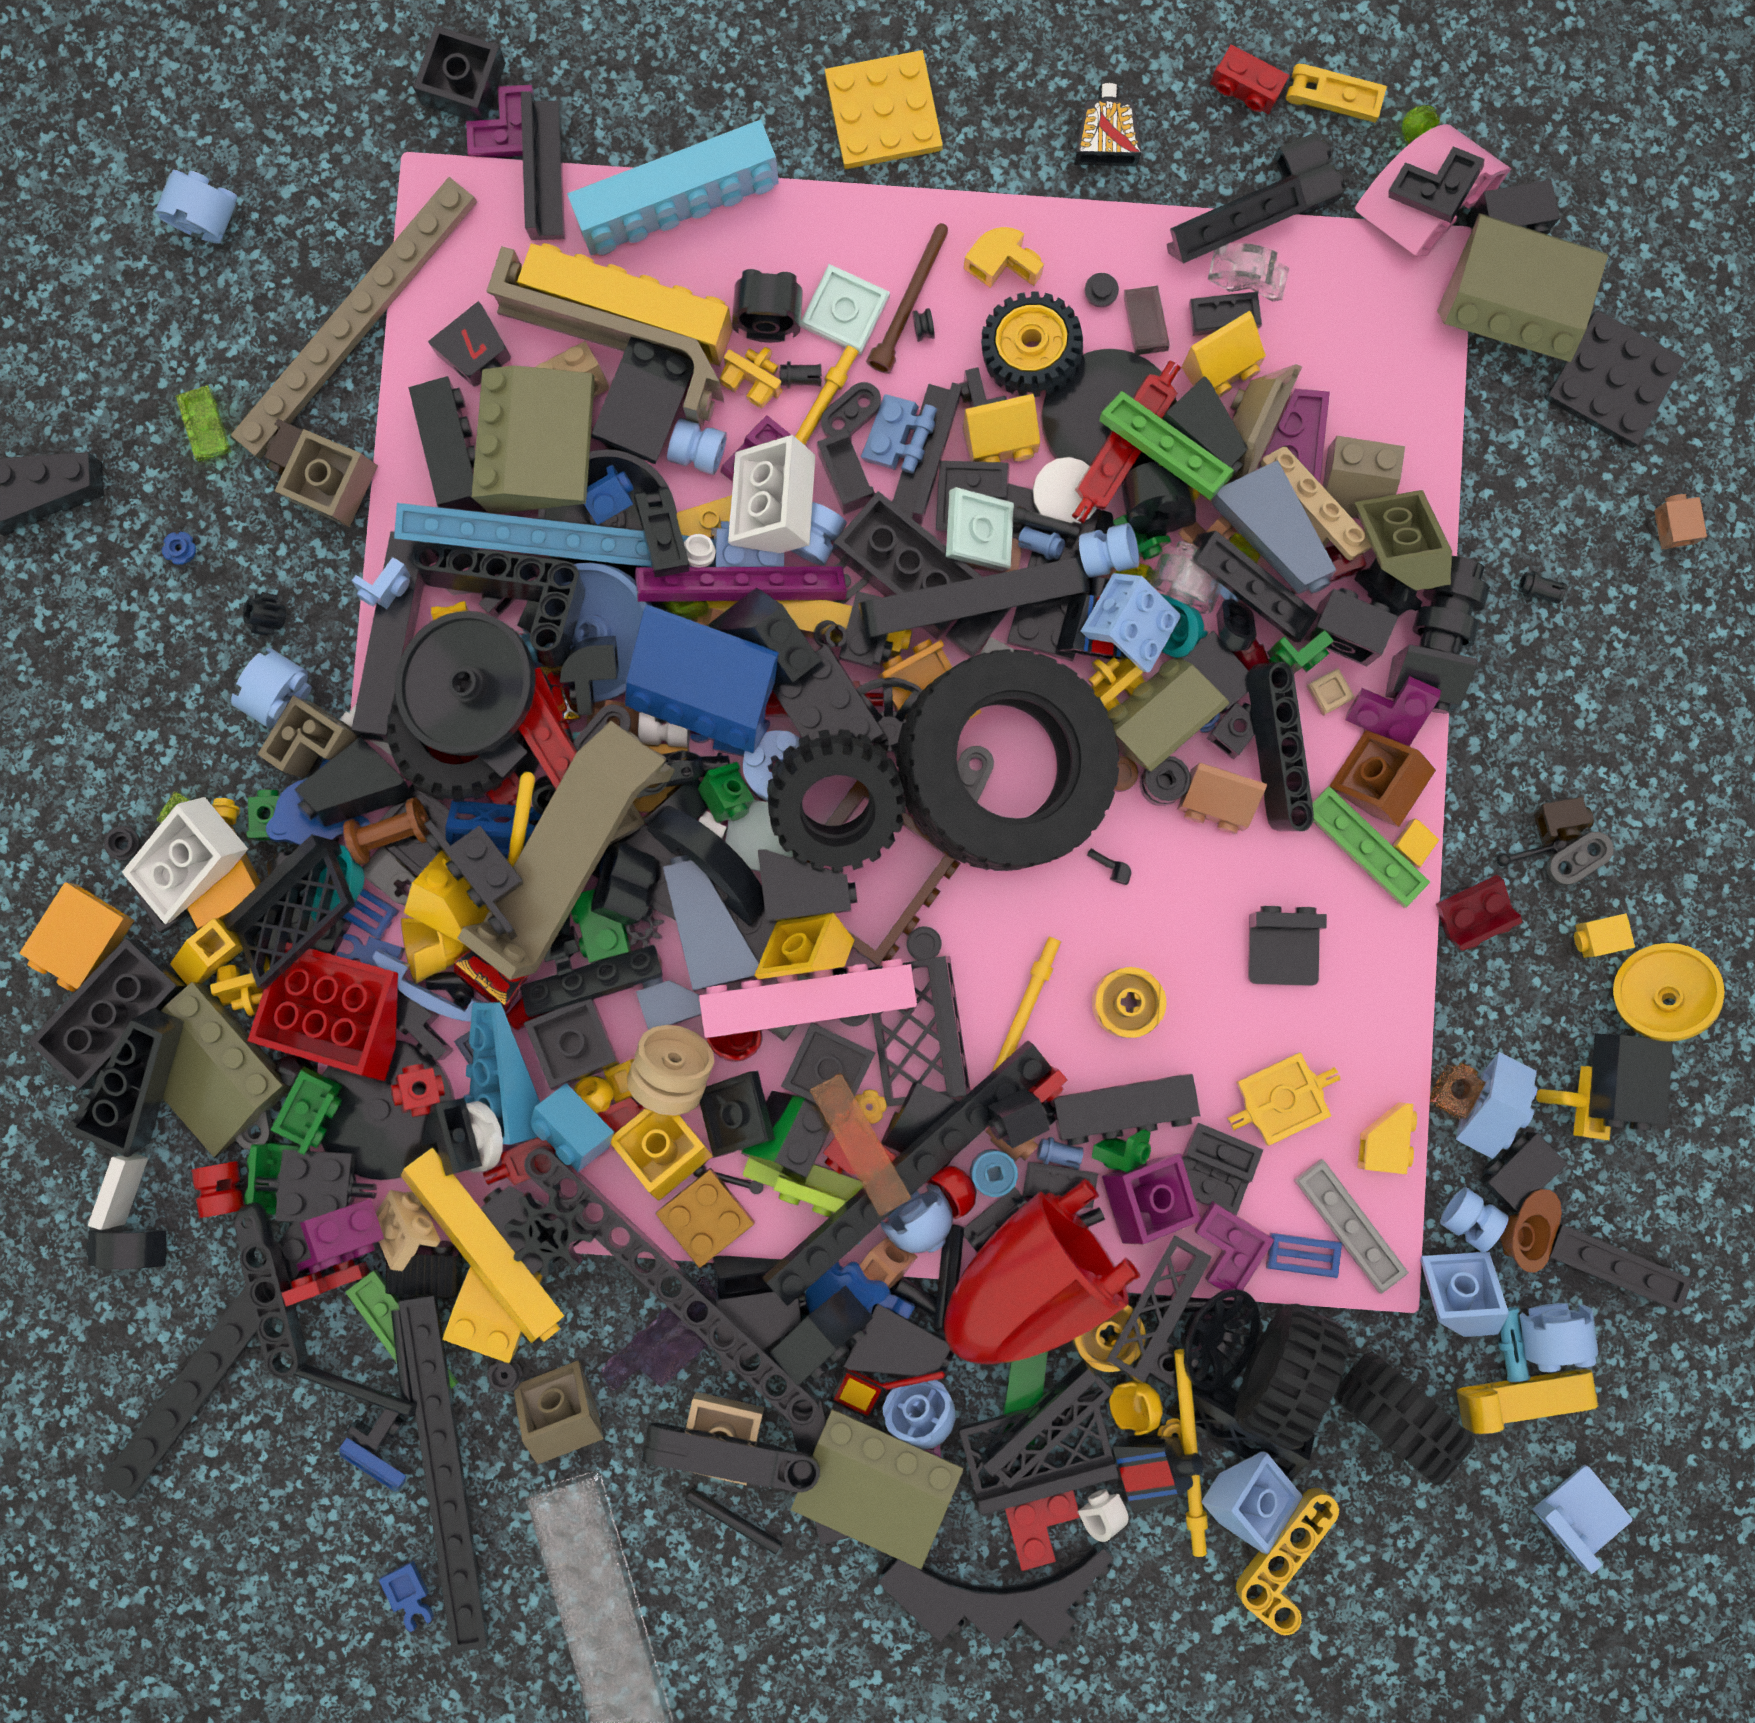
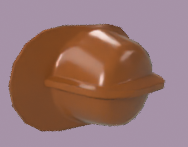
[1500,1189,1562,1273]

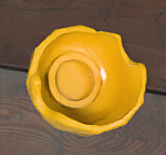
[1109,1380,1163,1435]

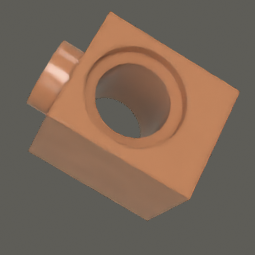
[1654,494,1707,550]
[859,1237,918,1289]

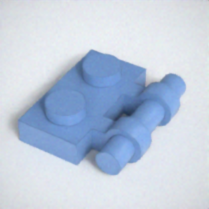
[861,394,938,474]

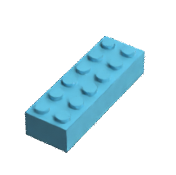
[567,119,779,255]

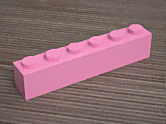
[699,959,917,1038]

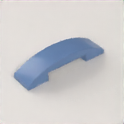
[373,949,483,1022]

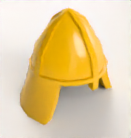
[401,918,470,984]

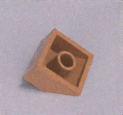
[1177,762,1267,834]

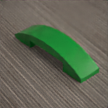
[1002,1351,1048,1445]

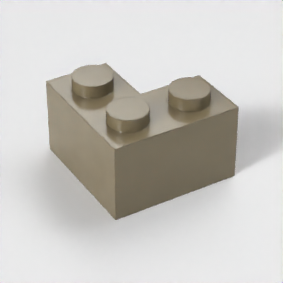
[258,695,358,779]

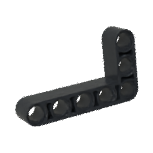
[413,542,585,667]

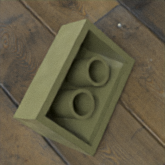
[1354,490,1452,591]
[1107,657,1230,772]

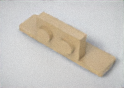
[1260,447,1372,560]

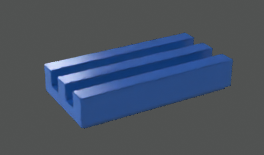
[343,888,399,940]
[1266,1232,1342,1278]
[339,1438,406,1492]

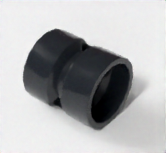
[1139,756,1191,806]

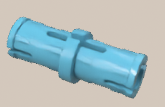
[1498,1307,1530,1382]

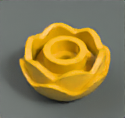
[573,1076,614,1114]

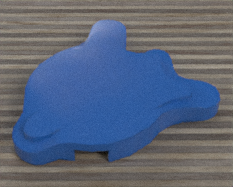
[266,759,371,845]
[806,1262,890,1314]

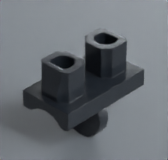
[1354,558,1422,616]

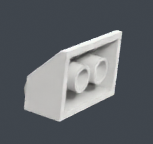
[728,435,815,553]

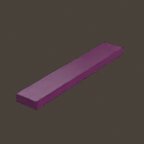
[635,566,847,602]

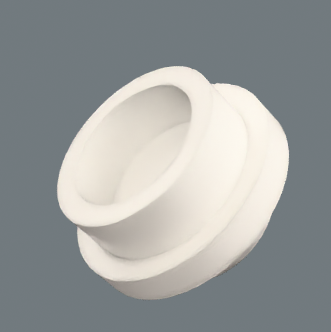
[684,534,716,568]

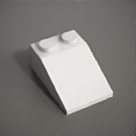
[122,797,248,924]

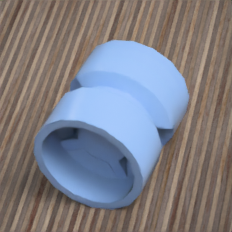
[667,418,727,475]
[791,502,847,566]
[1079,523,1140,578]
[1440,1187,1509,1253]

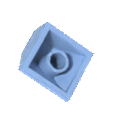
[1420,1252,1509,1337]
[1201,1452,1303,1554]

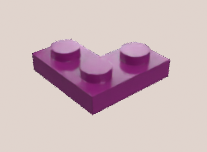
[466,85,534,158]
[1346,676,1441,746]
[1194,1201,1274,1291]

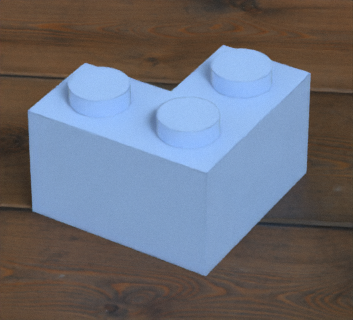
[1456,1052,1538,1159]

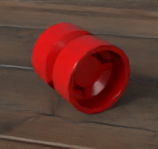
[191,1161,245,1218]

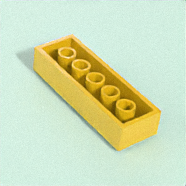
[517,243,733,366]

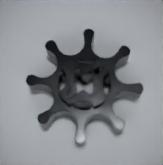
[504,1184,597,1277]

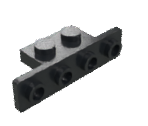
[424,820,523,941]
[520,945,663,1017]

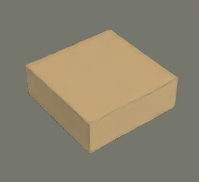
[1306,668,1355,715]

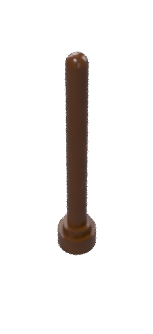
[866,223,948,374]

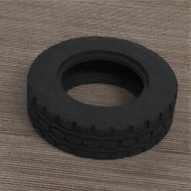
[896,649,1119,871]

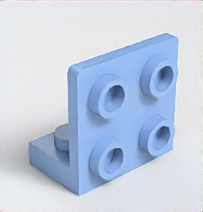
[1081,573,1180,673]
[1532,1465,1632,1574]

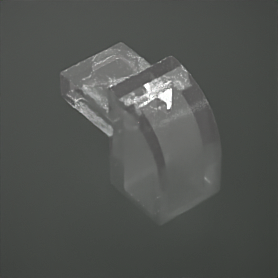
[1208,243,1289,302]

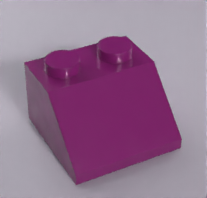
[1102,1153,1201,1245]

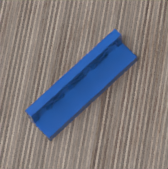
[445,800,542,859]

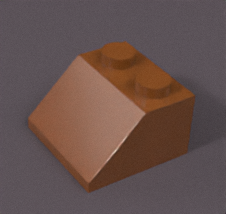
[1329,730,1436,827]

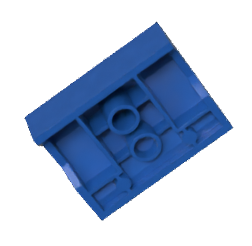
[625,605,779,754]

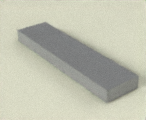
[1293,1159,1409,1294]

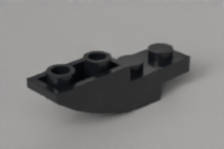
[396,989,453,1060]

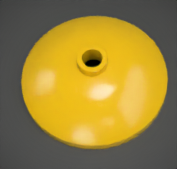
[1613,943,1724,1041]

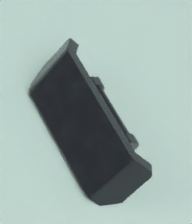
[1001,483,1115,556]

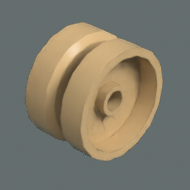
[627,1025,714,1116]

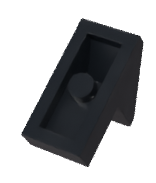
[421,1098,482,1176]

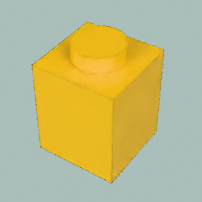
[1574,913,1635,958]

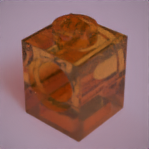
[1430,1062,1486,1119]

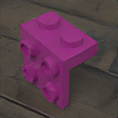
[296,1199,384,1274]

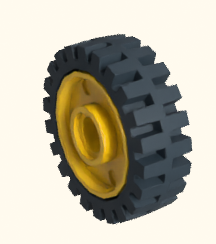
[981,291,1083,397]

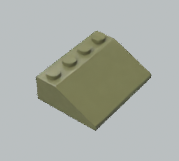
[1437,213,1608,362]
[472,365,595,514]
[161,982,293,1158]
[791,1409,964,1569]

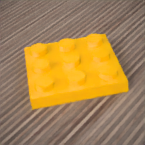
[825,50,943,170]

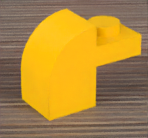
[963,227,1044,288]

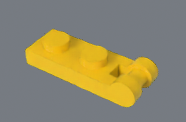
[1286,64,1387,123]

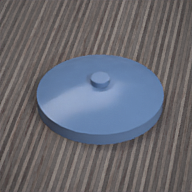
[523,563,653,702]

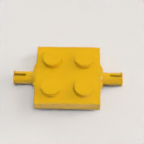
[1227,1052,1341,1146]

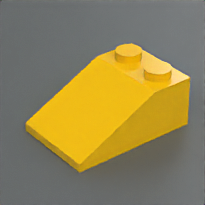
[442,1266,543,1363]

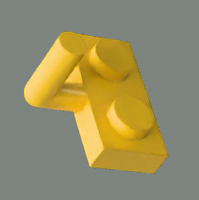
[1536,1066,1611,1141]

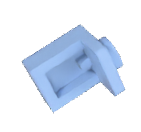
[352,557,411,609]

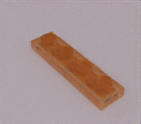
[810,1073,912,1217]

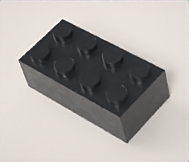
[832,491,982,640]
[28,938,187,1090]

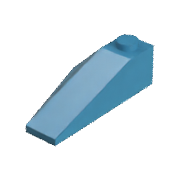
[463,1002,540,1145]

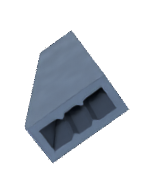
[1211,460,1336,594]
[663,855,759,991]

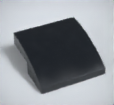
[881,1081,958,1167]
[1182,1123,1263,1215]

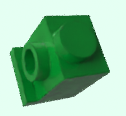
[698,762,755,823]
[247,790,280,841]

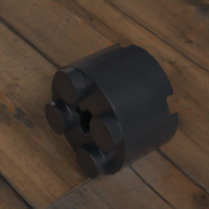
[732,269,803,343]
[1122,461,1196,540]

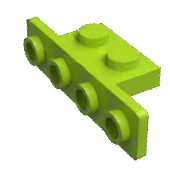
[743,1157,867,1217]

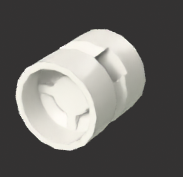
[638,712,690,748]

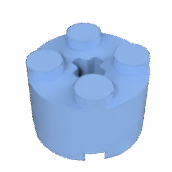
[155,170,237,243]
[231,648,312,728]
[743,730,800,801]
[1520,1303,1598,1372]

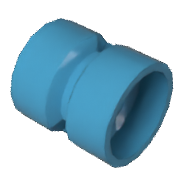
[970,1149,1018,1197]

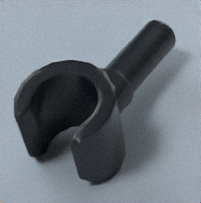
[1087,848,1132,885]

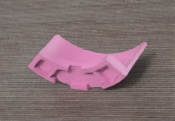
[1355,124,1511,256]

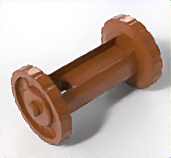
[343,797,429,865]

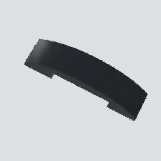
[646,805,765,926]

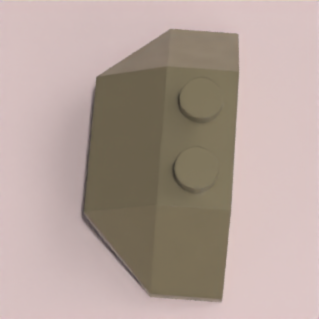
[1229,364,1302,483]

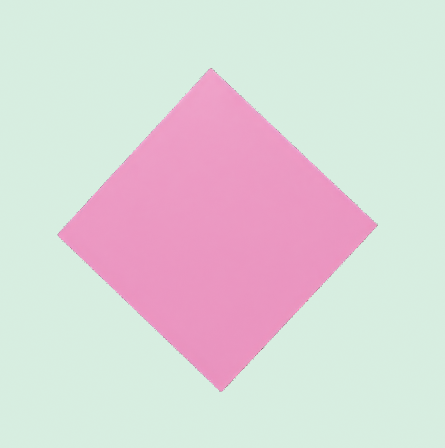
[310,152,1472,1313]

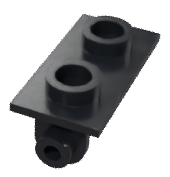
[964,1187,1027,1253]

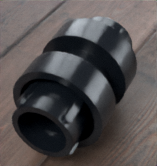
[1412,556,1490,655]

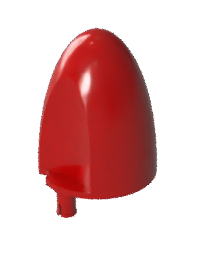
[944,1179,1140,1364]

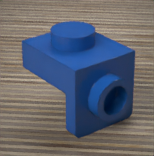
[584,465,634,525]

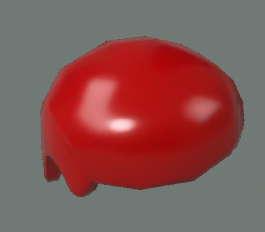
[707,1030,763,1062]
[927,1166,977,1219]

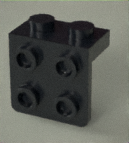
[1248,906,1327,986]

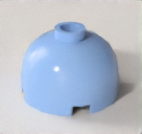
[880,1185,953,1253]
[883,1376,956,1450]

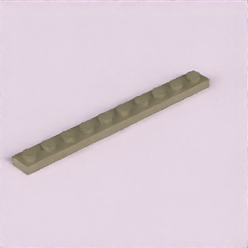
[231,177,477,459]

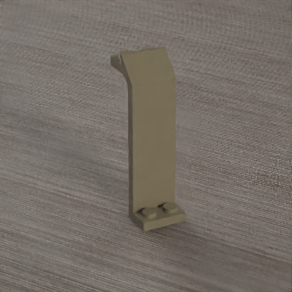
[487,246,724,430]
[457,721,675,980]

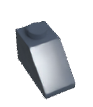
[636,977,702,1030]

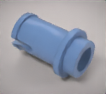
[1018,526,1065,560]
[1037,1137,1084,1170]

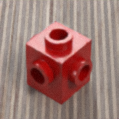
[391,1064,445,1117]

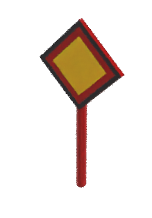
[830,1368,945,1420]

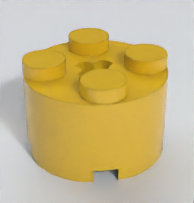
[1092,967,1166,1038]
[1072,1304,1146,1372]

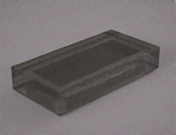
[1123,285,1170,356]

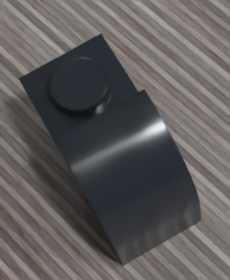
[560,636,619,715]
[86,1229,166,1269]

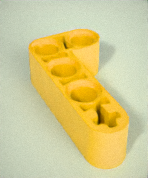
[1456,1369,1598,1434]
[1236,1488,1339,1635]

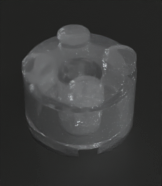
[1149,541,1223,614]

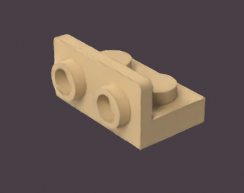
[376,1190,440,1271]

